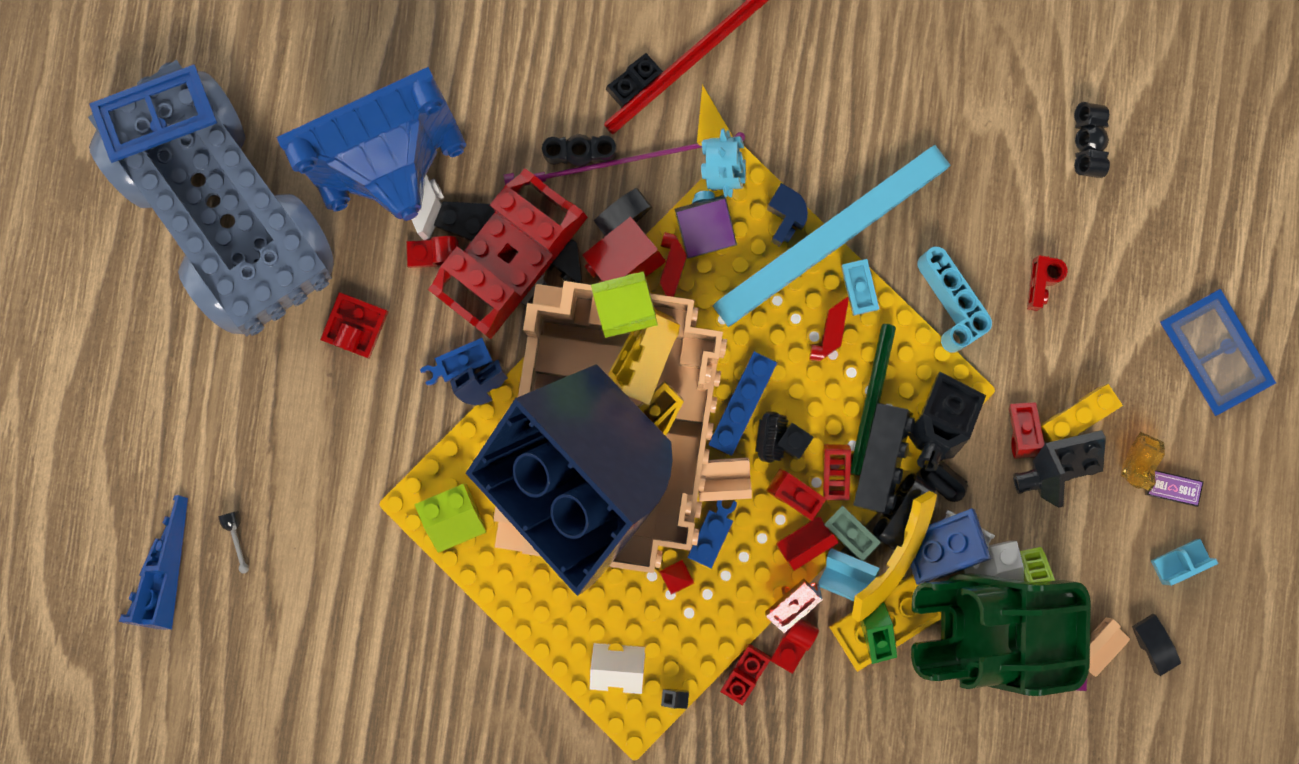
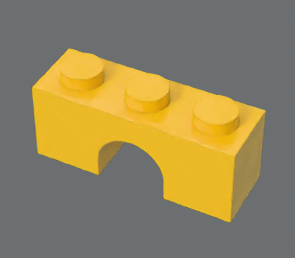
[1041,384,1123,443]

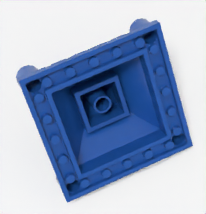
[276,67,466,221]

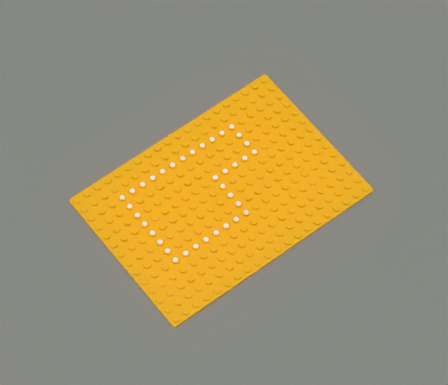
[379,146,995,760]

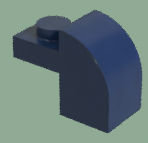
[767,183,808,247]

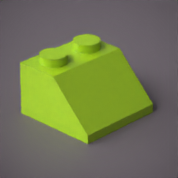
[414,484,486,553]

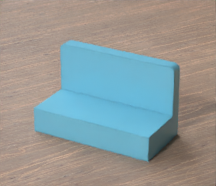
[818,548,880,601]

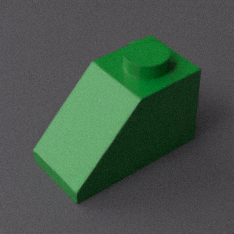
[860,602,897,664]

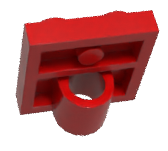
[320,292,388,359]

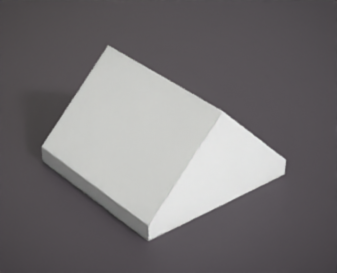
[590,643,645,694]

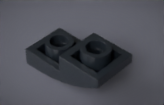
[606,53,663,108]
[593,188,652,236]
[1132,614,1181,676]

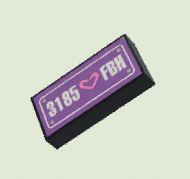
[1145,470,1204,507]

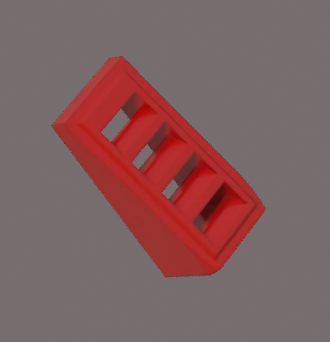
[823,444,851,500]

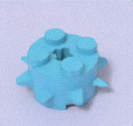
[701,129,746,197]

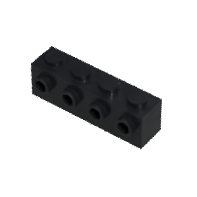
[854,403,915,515]

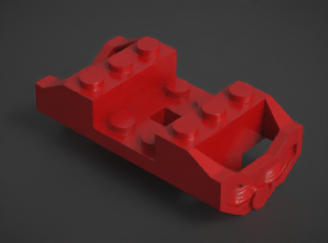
[428,168,588,339]

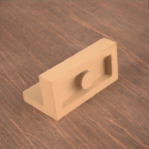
[698,458,752,501]
[1089,617,1130,677]

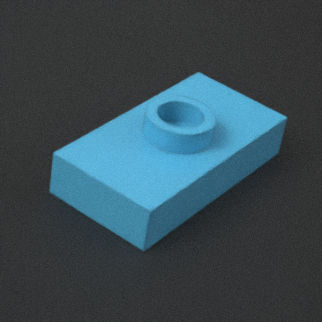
[841,259,879,316]

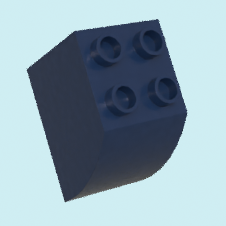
[466,364,673,596]

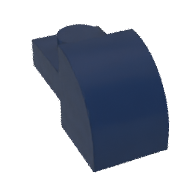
[450,360,508,405]

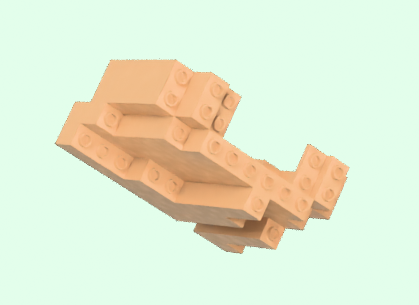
[493,281,727,573]

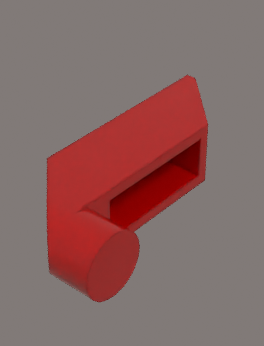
[659,232,687,297]
[809,297,849,362]

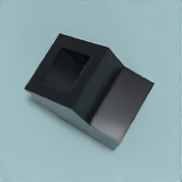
[661,689,689,709]

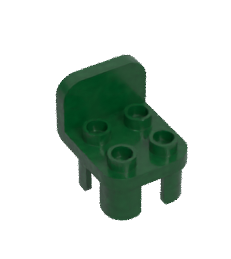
[911,573,1091,696]

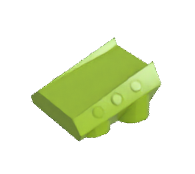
[591,272,658,338]

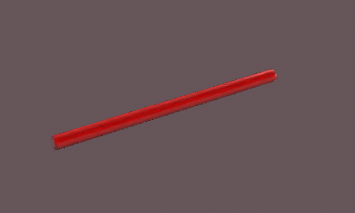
[604,0,769,134]

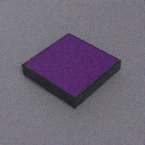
[674,195,737,259]

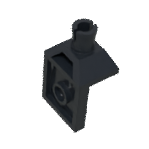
[908,372,986,471]
[1013,430,1106,508]

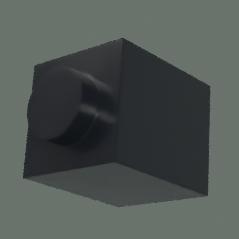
[777,423,814,460]

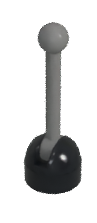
[218,511,249,574]

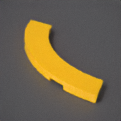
[852,491,937,622]

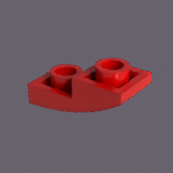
[720,644,771,706]

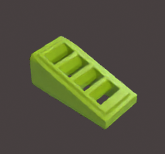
[1020,547,1055,583]

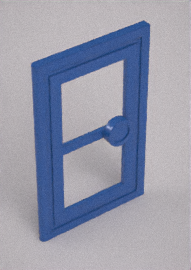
[89,64,217,163]

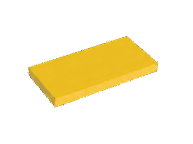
[829,574,941,672]

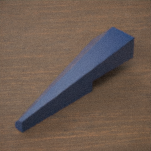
[119,495,188,630]

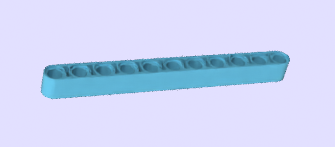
[713,145,951,327]

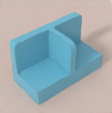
[1151,539,1218,586]

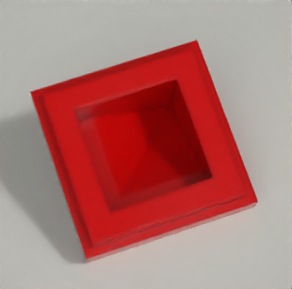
[659,560,694,595]

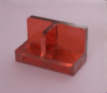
[765,579,823,633]

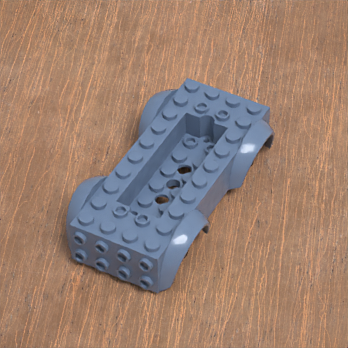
[88,60,334,337]

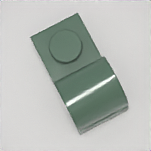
[824,506,881,561]

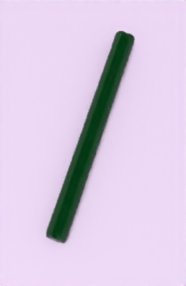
[850,324,896,476]

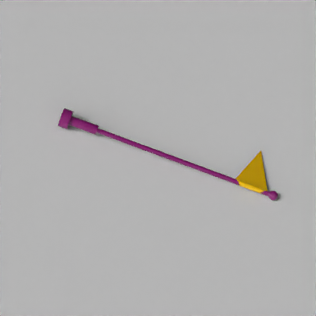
[503,84,745,186]

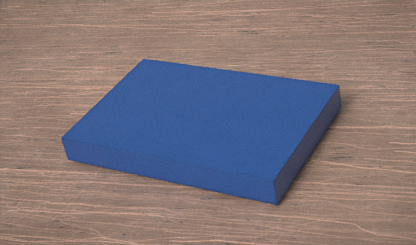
[910,508,991,585]

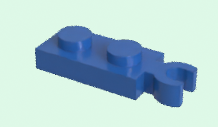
[420,338,493,386]
[687,500,737,568]

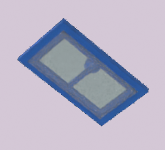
[1160,289,1276,416]

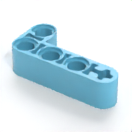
[917,247,992,353]

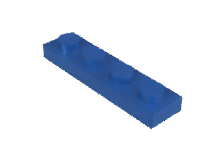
[708,352,777,456]

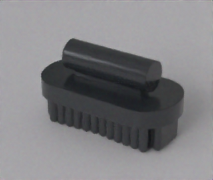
[755,411,788,463]
[921,460,968,502]

